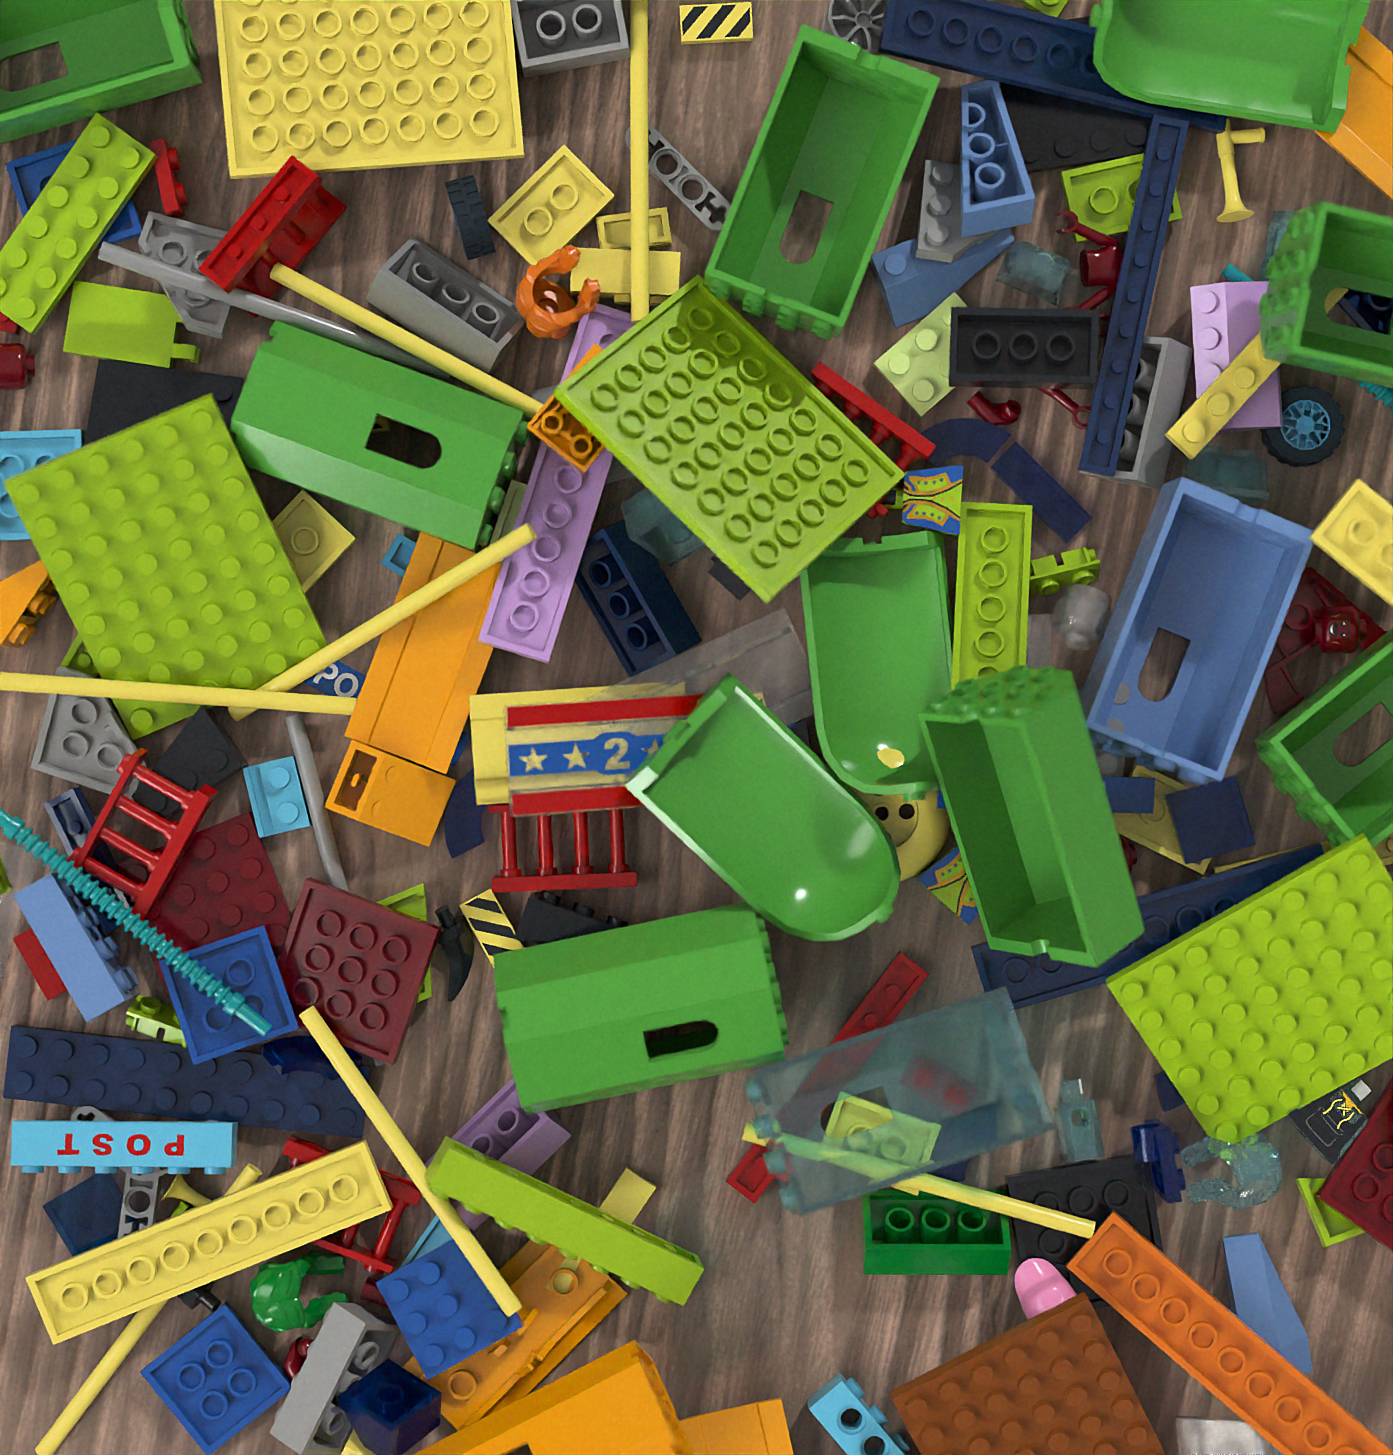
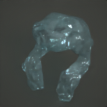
[1181,1133,1283,1211]

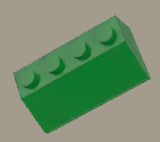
[862,1189,1011,1275]

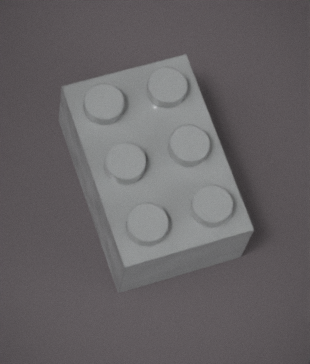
[510,0,630,78]

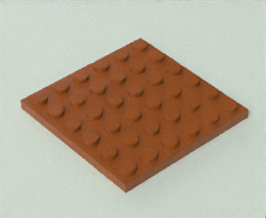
[889,1292,1166,1455]

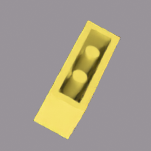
[570,248,681,306]

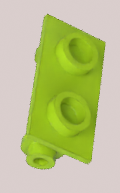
[1029,547,1101,596]
[126,995,187,1049]

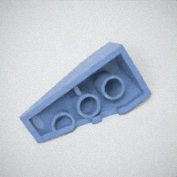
[868,228,1015,329]
[1221,1232,1312,1375]

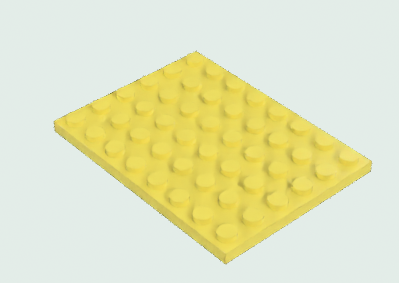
[214,0,524,179]

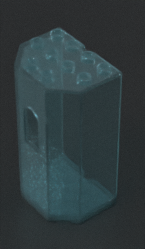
[743,986,1055,1216]

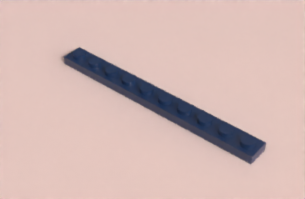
[1077,114,1189,477]

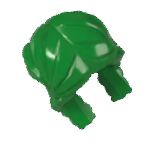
[249,1249,349,1333]

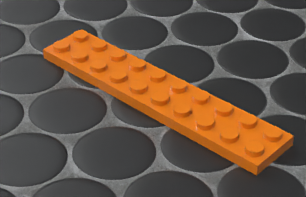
[1066,1210,1393,1455]

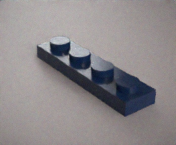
[44,787,135,933]

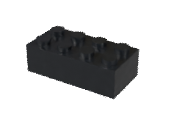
[949,307,1099,390]

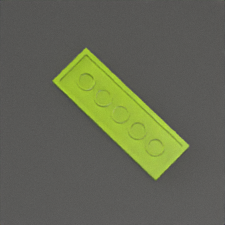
[0,112,159,335]
[951,502,1033,691]

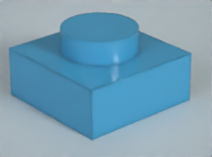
[380,533,416,577]

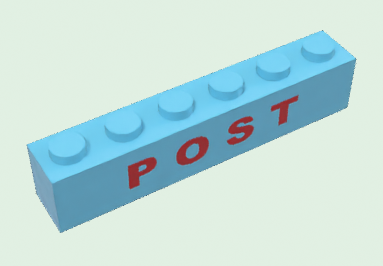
[10,1120,238,1174]

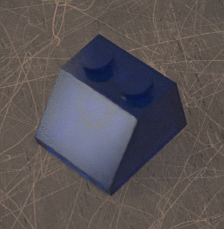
[338,1358,442,1455]

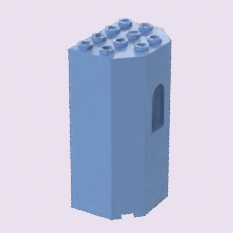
[1080,477,1314,785]

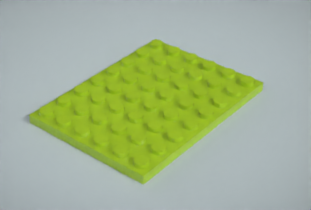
[553,274,906,603]
[3,393,329,740]
[1106,833,1393,1152]

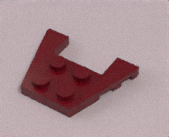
[1263,566,1388,714]

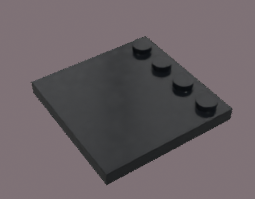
[998,16,1151,174]
[84,359,244,446]
[1005,1152,1163,1309]

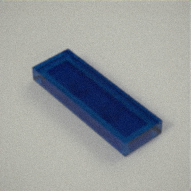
[990,442,1092,544]

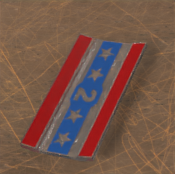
[504,692,706,817]

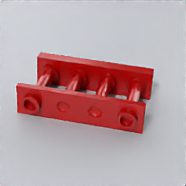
[198,155,348,318]
[811,361,936,520]
[67,747,218,921]
[488,803,638,893]
[282,1135,422,1275]

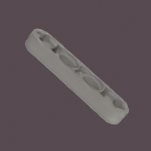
[625,124,731,234]

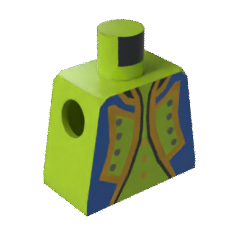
[881,465,963,537]
[914,843,978,925]

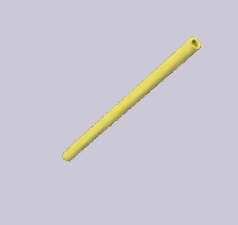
[630,0,649,325]
[270,262,544,419]
[228,523,537,722]
[0,672,358,715]
[299,1006,523,1317]
[742,1122,1095,1239]
[35,1163,262,1455]

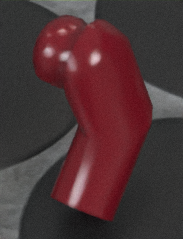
[284,1337,314,1382]

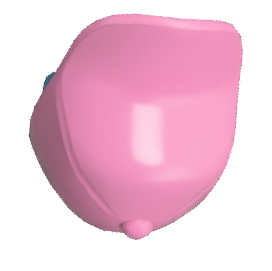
[1014,1258,1076,1320]

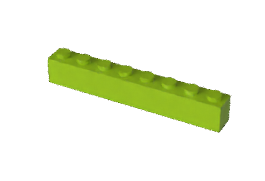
[425,1136,704,1306]

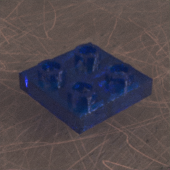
[1130,1118,1186,1204]

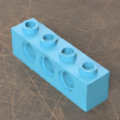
[807,1372,911,1455]

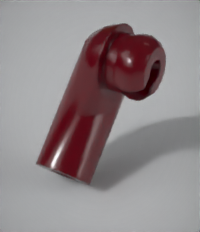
[966,391,1022,426]

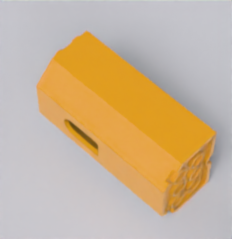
[413,1339,695,1455]

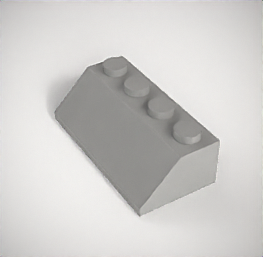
[365,236,526,375]
[1079,336,1194,490]
[269,1302,401,1455]

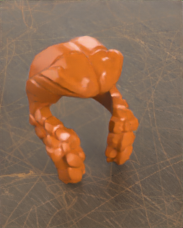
[515,245,601,340]

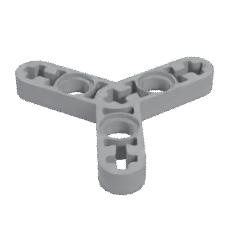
[71,1106,219,1238]

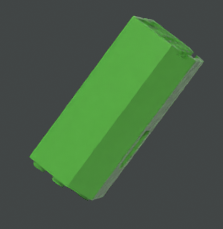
[0,0,204,144]
[704,24,941,340]
[1258,201,1393,388]
[230,320,531,553]
[1254,628,1393,849]
[917,665,1145,967]
[493,901,790,1115]

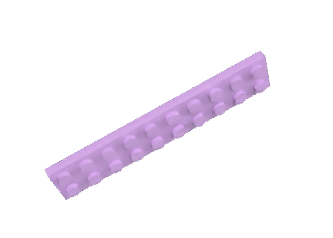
[478,303,634,664]

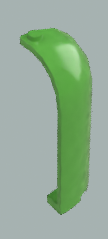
[1089,0,1370,133]
[800,531,953,802]
[625,672,901,941]

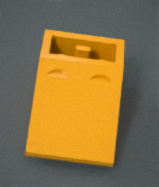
[526,343,607,473]
[0,559,57,648]
[324,739,457,847]

